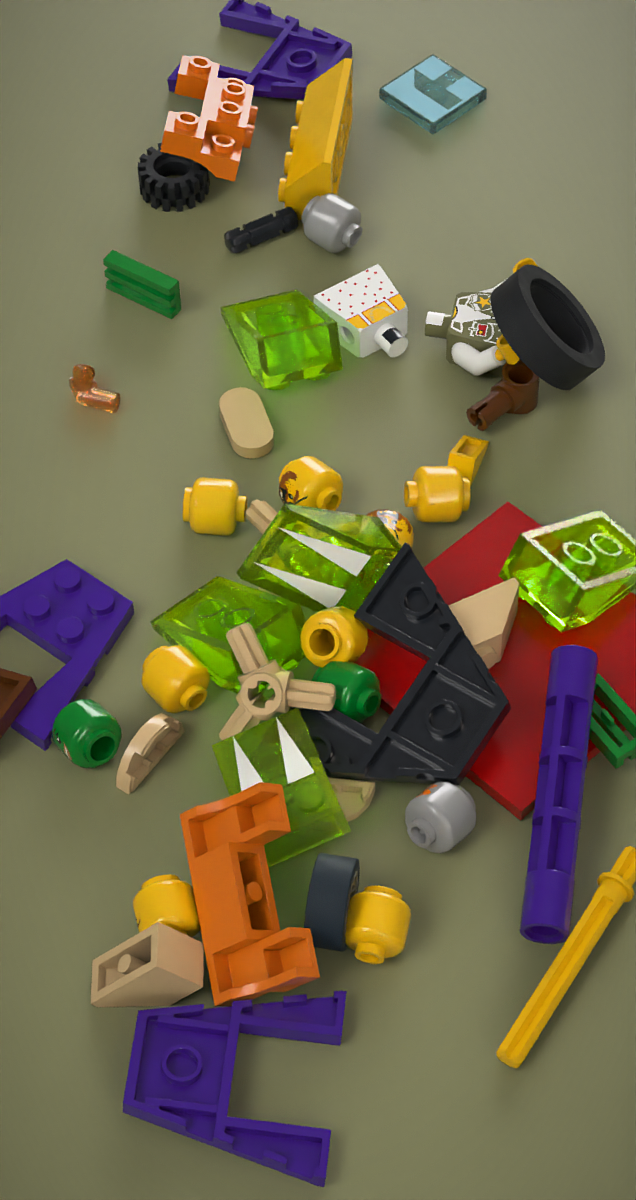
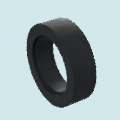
[490,265,605,390]

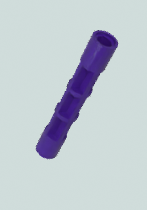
[519,645,598,944]

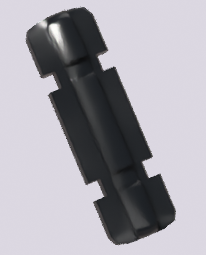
[224,206,299,254]

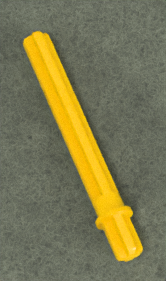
[496,846,636,1068]

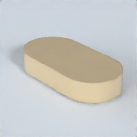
[219,387,274,459]

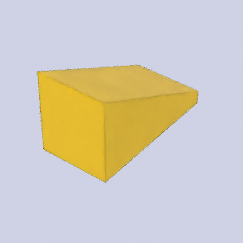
[447,435,489,488]

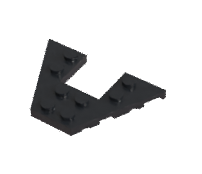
[251,542,511,785]

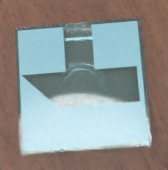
[379,54,487,134]

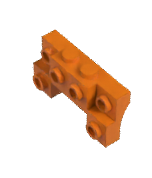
[160,55,258,182]
[180,782,320,1006]

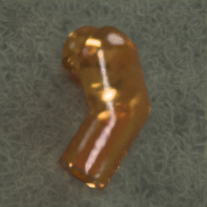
[69,364,120,413]

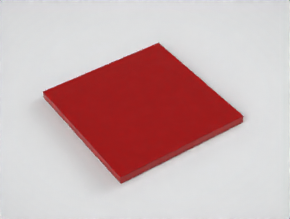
[353,501,636,821]

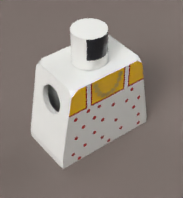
[314,264,408,358]

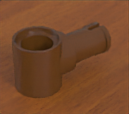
[466,359,540,431]

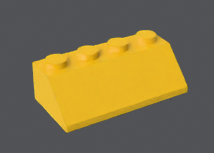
[278,58,353,220]

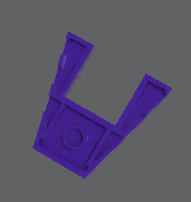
[167,0,353,99]
[0,559,134,751]
[123,991,347,1187]

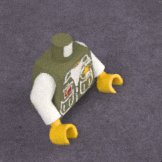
[425,258,538,377]

